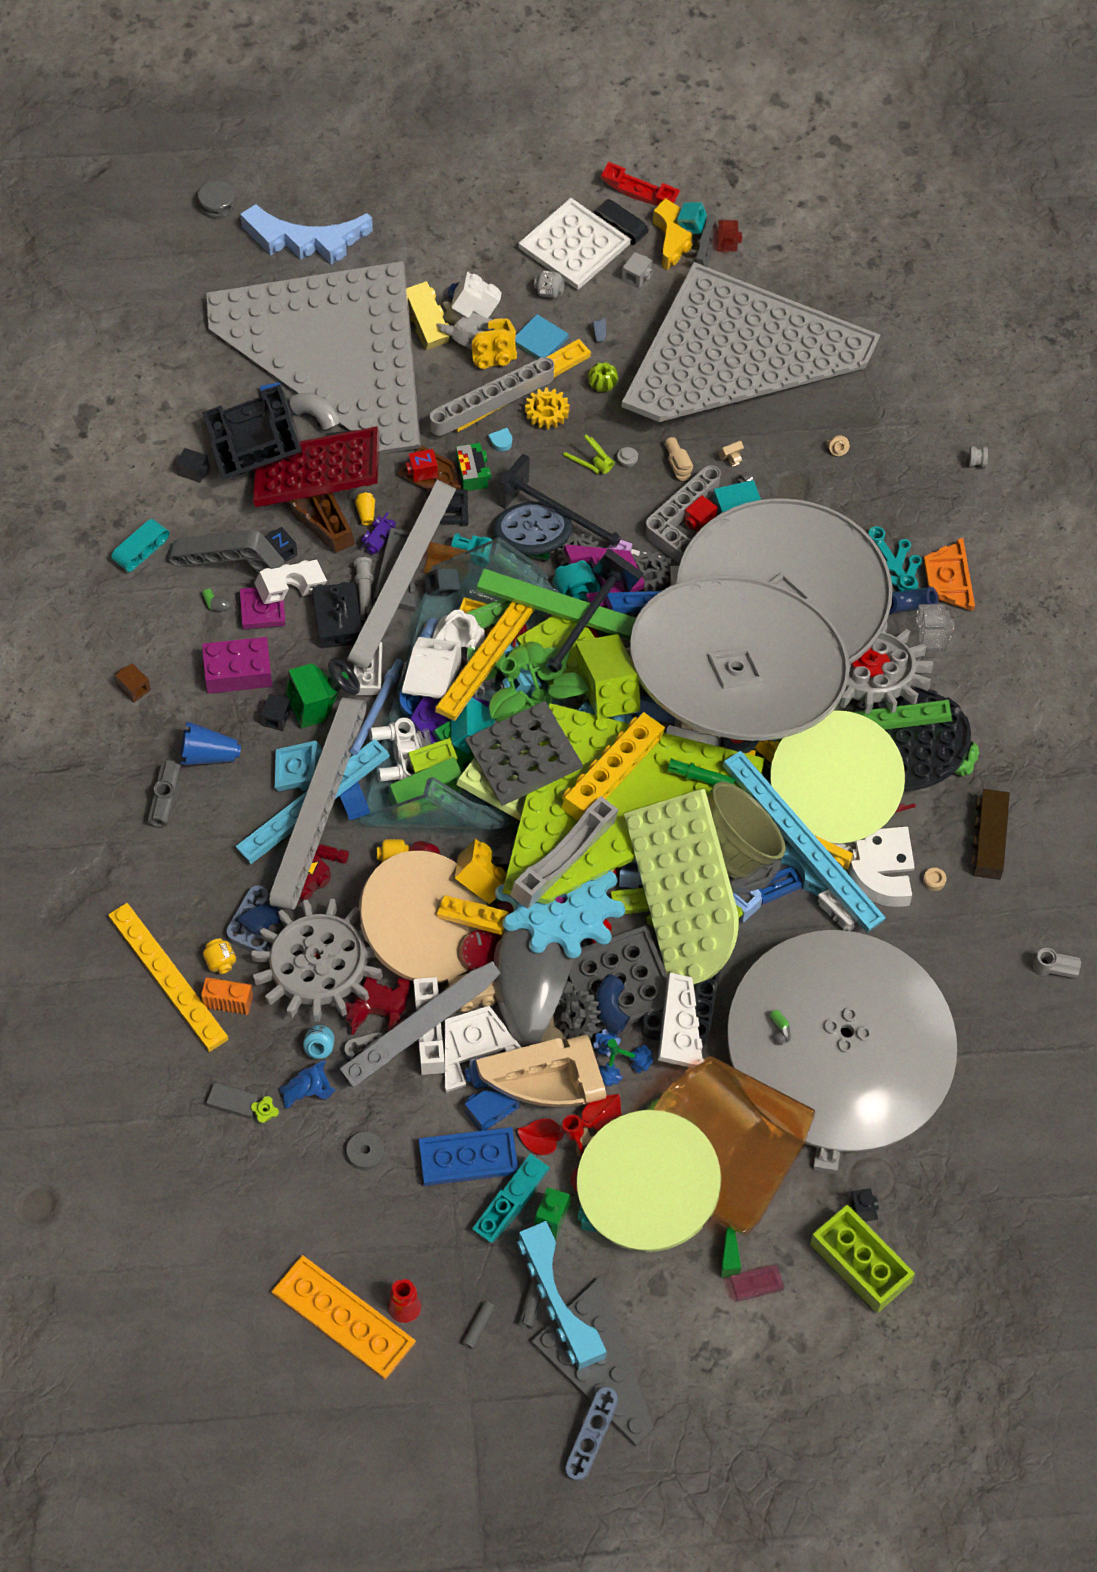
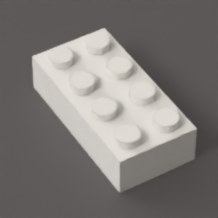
[354,642,383,695]

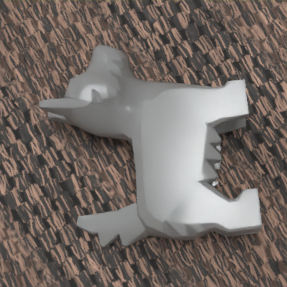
[437,301,493,350]

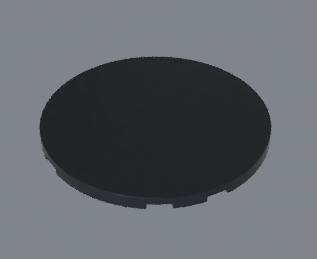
[852,687,971,791]

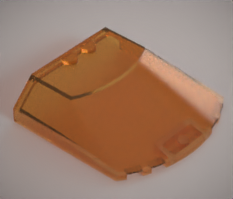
[654,1056,816,1236]

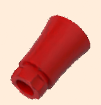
[388,1279,421,1323]

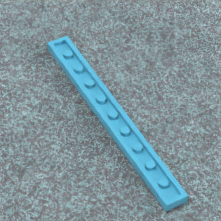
[722,751,886,933]

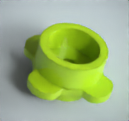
[251,1096,279,1123]

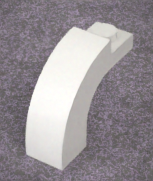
[849,840,912,907]

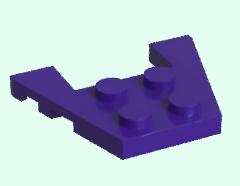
[410,696,490,744]

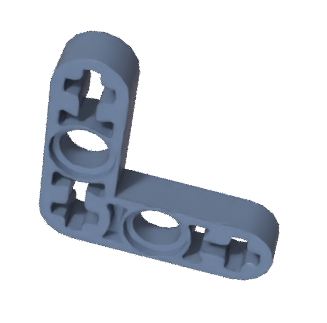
[227,885,273,952]

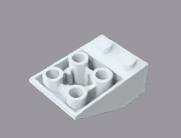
[402,637,461,699]

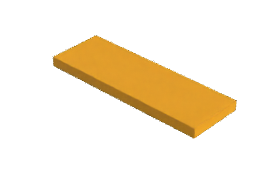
[272,1255,416,1380]

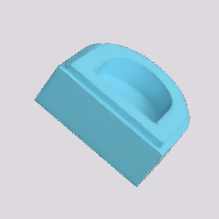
[488,428,512,451]

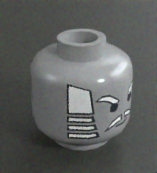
[534,271,565,298]

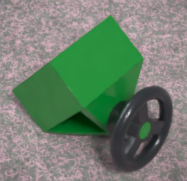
[285,658,360,729]

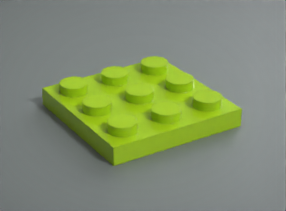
[517,615,595,686]

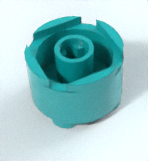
[552,560,601,602]

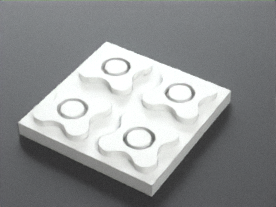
[519,198,630,290]

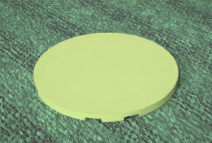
[770,711,905,844]
[577,1110,721,1252]

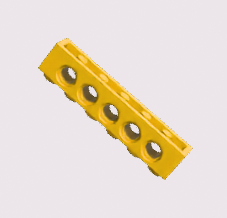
[561,712,665,821]

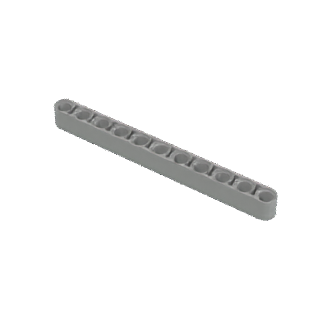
[347,480,456,670]
[270,698,366,910]

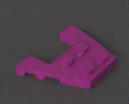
[563,545,645,607]

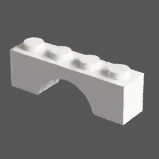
[414,977,445,1075]

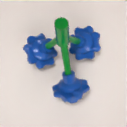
[593,1029,653,1086]

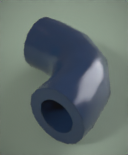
[889,587,938,614]
[596,974,630,1036]

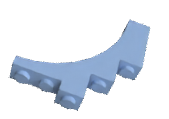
[240,205,373,264]

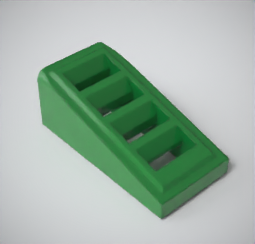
[721,1222,741,1278]

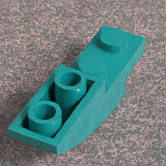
[473,1153,550,1243]

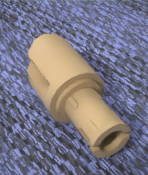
[664,437,693,481]

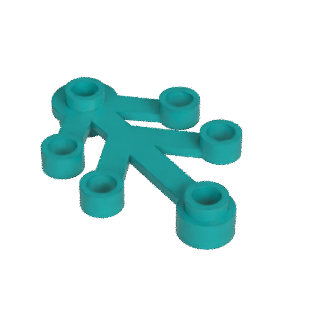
[868,526,922,591]

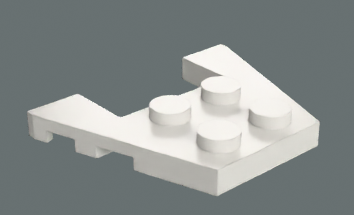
[445,1006,521,1092]

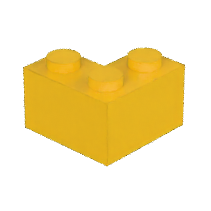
[455,839,507,905]

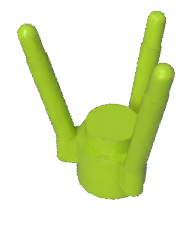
[563,435,615,474]

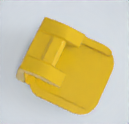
[472,318,517,369]

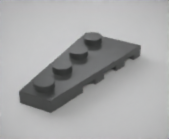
[373,527,416,611]

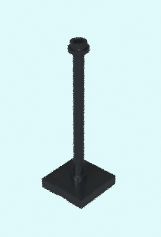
[498,454,621,548]
[546,548,644,673]

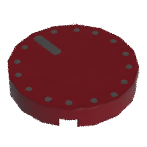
[459,930,498,971]

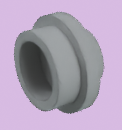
[617,447,638,467]

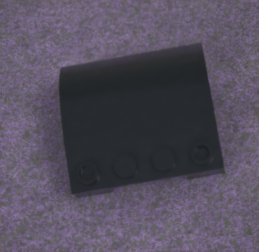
[202,384,303,481]

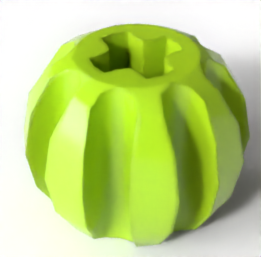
[588,362,618,392]

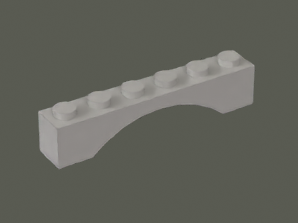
[511,796,618,909]

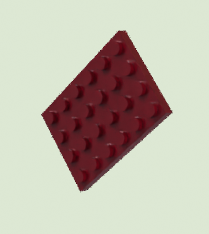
[253,426,380,507]

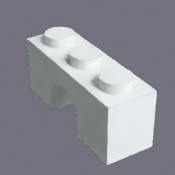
[254,560,327,604]

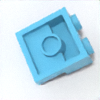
[275,741,323,791]

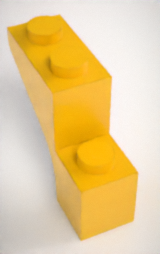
[653,199,692,270]

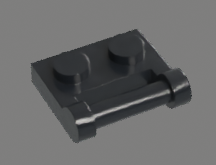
[426,490,468,526]

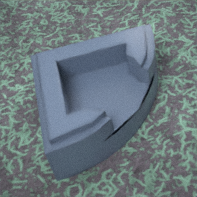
[593,318,606,342]

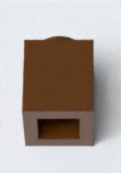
[115,663,151,703]

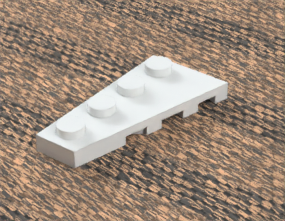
[658,973,705,1070]

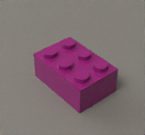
[202,637,273,694]

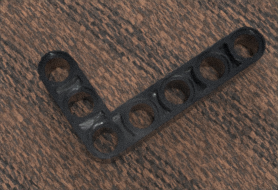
[642,971,720,1047]

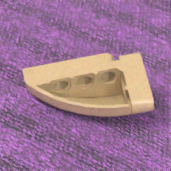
[475,1034,606,1107]

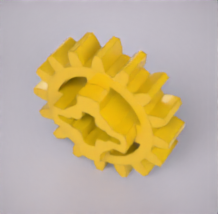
[525,388,570,429]

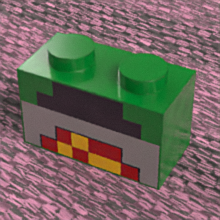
[456,443,491,491]

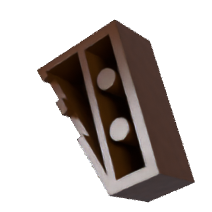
[289,493,355,553]

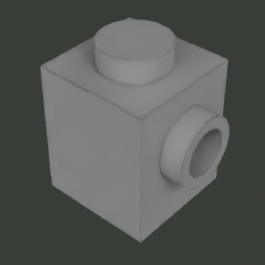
[622,252,653,289]

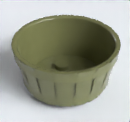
[707,782,786,879]

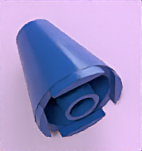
[180,721,241,765]

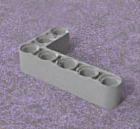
[645,465,721,565]

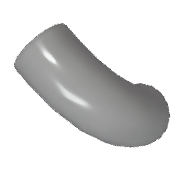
[290,393,341,430]

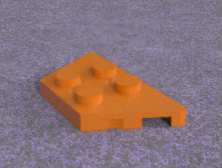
[923,538,975,611]

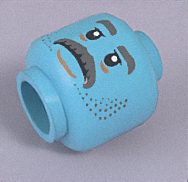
[303,1025,335,1059]

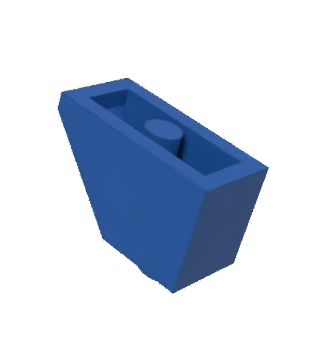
[465,1091,520,1131]

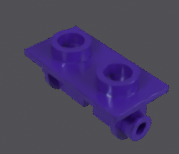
[359,512,396,555]

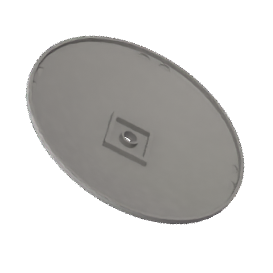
[677,499,892,671]
[630,575,849,741]
[727,930,957,1152]

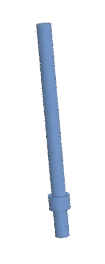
[350,659,403,755]

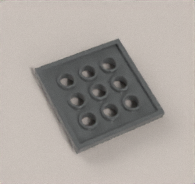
[465,701,583,806]
[569,925,668,1037]

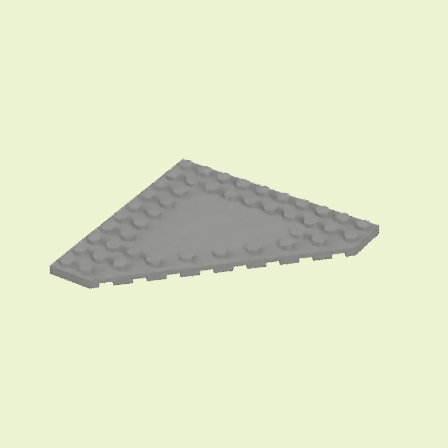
[206,261,421,454]
[621,262,880,422]

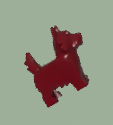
[339,977,410,1035]

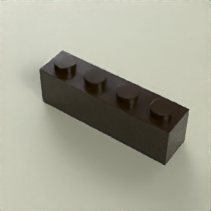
[970,789,1010,880]

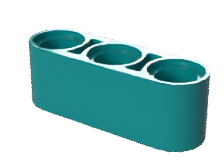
[111,519,170,572]

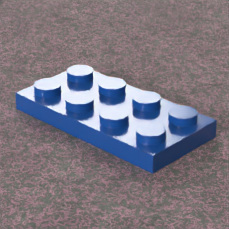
[419,1127,518,1186]

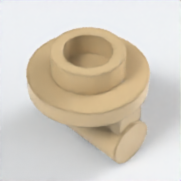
[826,435,850,456]

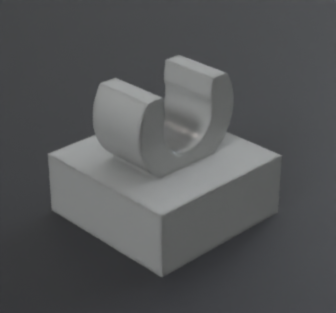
[813,1147,840,1174]

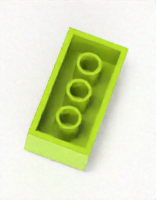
[810,1205,915,1314]

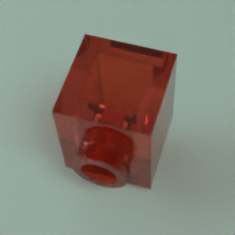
[717,220,742,252]

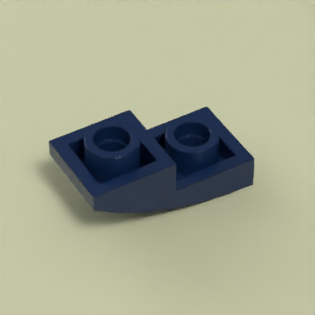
[238,903,281,934]

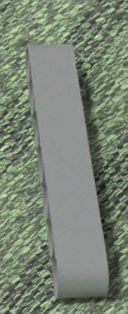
[430,357,554,436]

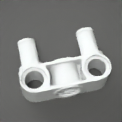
[369,718,420,782]

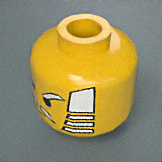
[203,938,236,974]

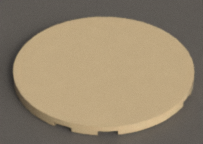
[359,851,489,983]

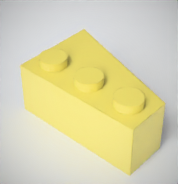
[407,281,450,350]

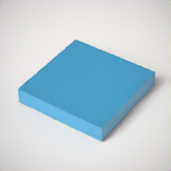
[515,314,569,359]

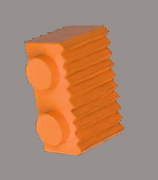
[201,977,253,1015]

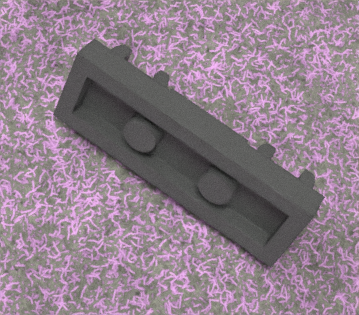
[688,214,718,267]

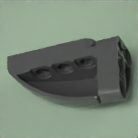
[494,928,574,1047]

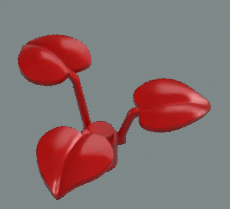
[518,1094,622,1193]

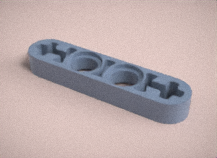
[566,1387,619,1481]

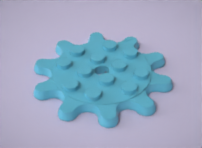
[495,871,625,958]

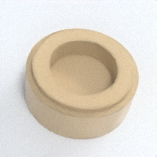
[923,868,946,891]

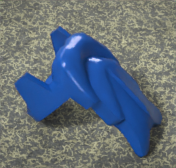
[279,1060,336,1109]

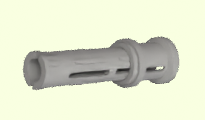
[353,557,374,620]

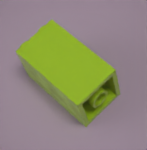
[576,634,641,719]

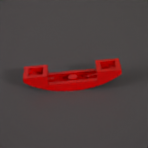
[601,161,680,206]

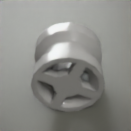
[969,446,988,468]

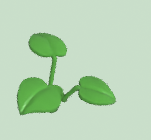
[489,641,590,720]
[468,646,570,723]

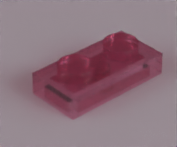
[731,1265,784,1302]

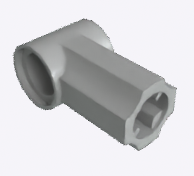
[1032,948,1081,979]

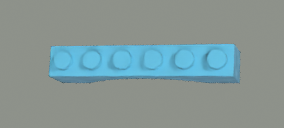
[517,1221,607,1370]

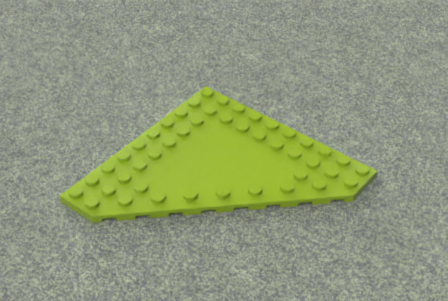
[502,703,764,904]

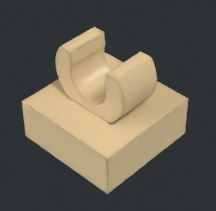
[718,441,744,467]

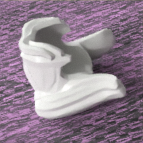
[432,610,485,662]

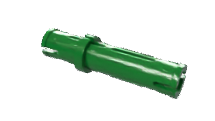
[667,758,735,786]

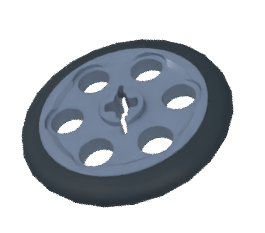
[493,502,572,555]

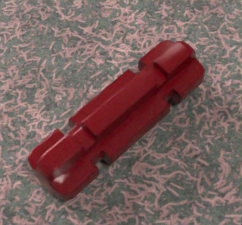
[315,844,349,864]

